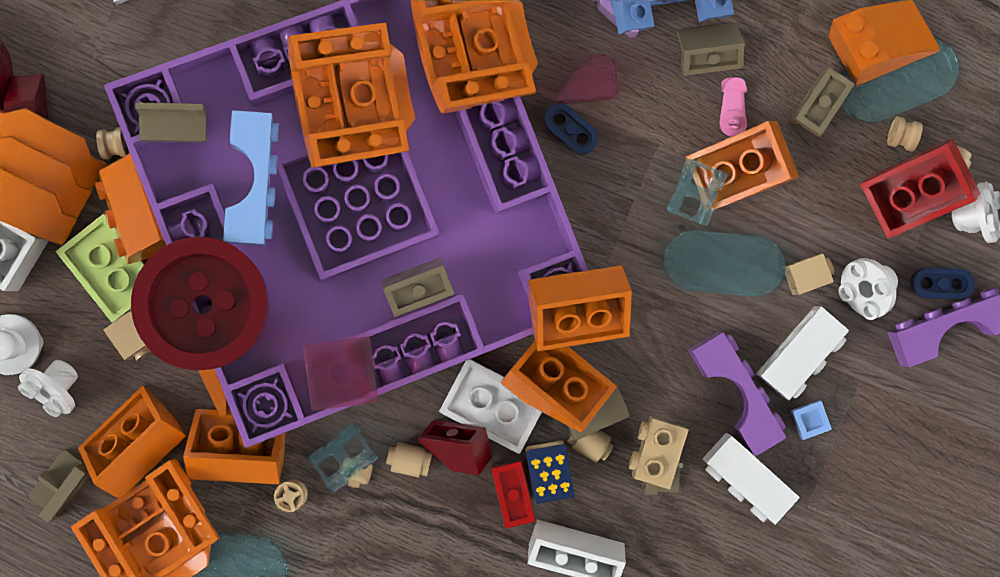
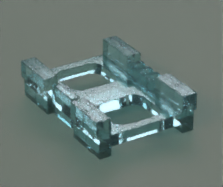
[666,158,728,226]
[308,423,378,492]

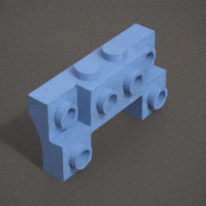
[610,0,734,35]

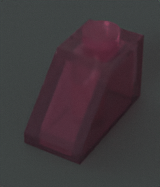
[556,54,619,104]

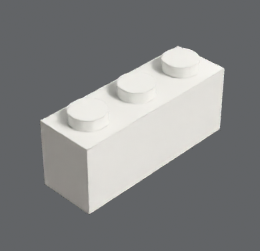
[756,306,849,400]
[702,433,800,525]
[528,519,626,577]

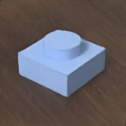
[790,400,832,440]

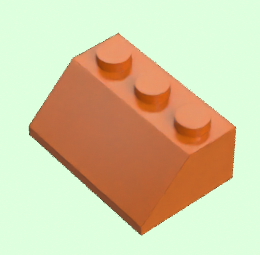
[95,154,165,265]
[528,265,632,352]
[78,385,186,499]
[183,409,286,484]

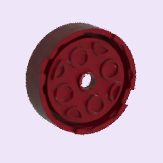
[131,237,270,370]

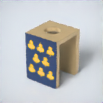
[525,440,575,504]

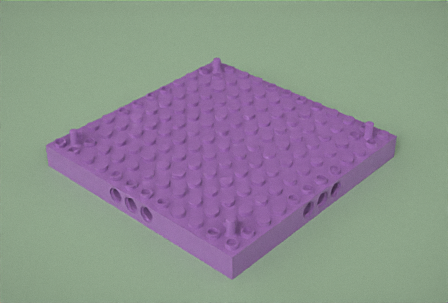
[104,0,588,448]

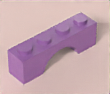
[887,287,1000,367]
[688,332,786,457]

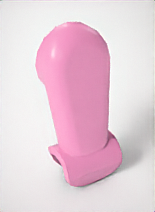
[719,77,748,137]

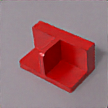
[491,460,536,529]

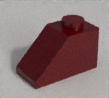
[4,74,49,120]
[418,420,492,475]

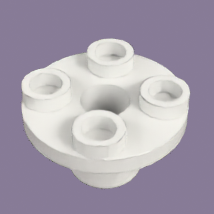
[952,182,1000,243]
[838,258,898,320]
[0,314,44,375]
[18,360,78,417]

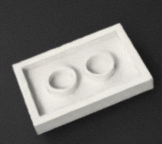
[439,359,542,454]

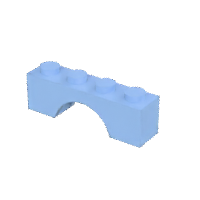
[223,110,279,247]

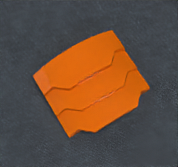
[411,0,538,114]
[287,22,415,168]
[0,108,106,245]
[71,459,220,577]

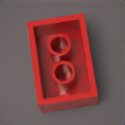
[860,138,980,239]

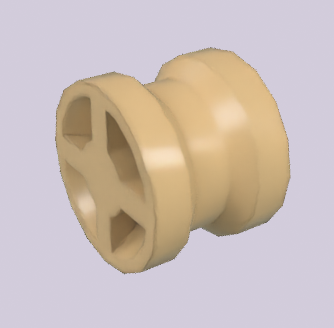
[887,116,923,152]
[96,127,130,160]
[274,479,308,512]

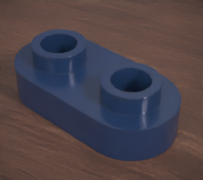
[544,103,598,155]
[910,268,975,299]

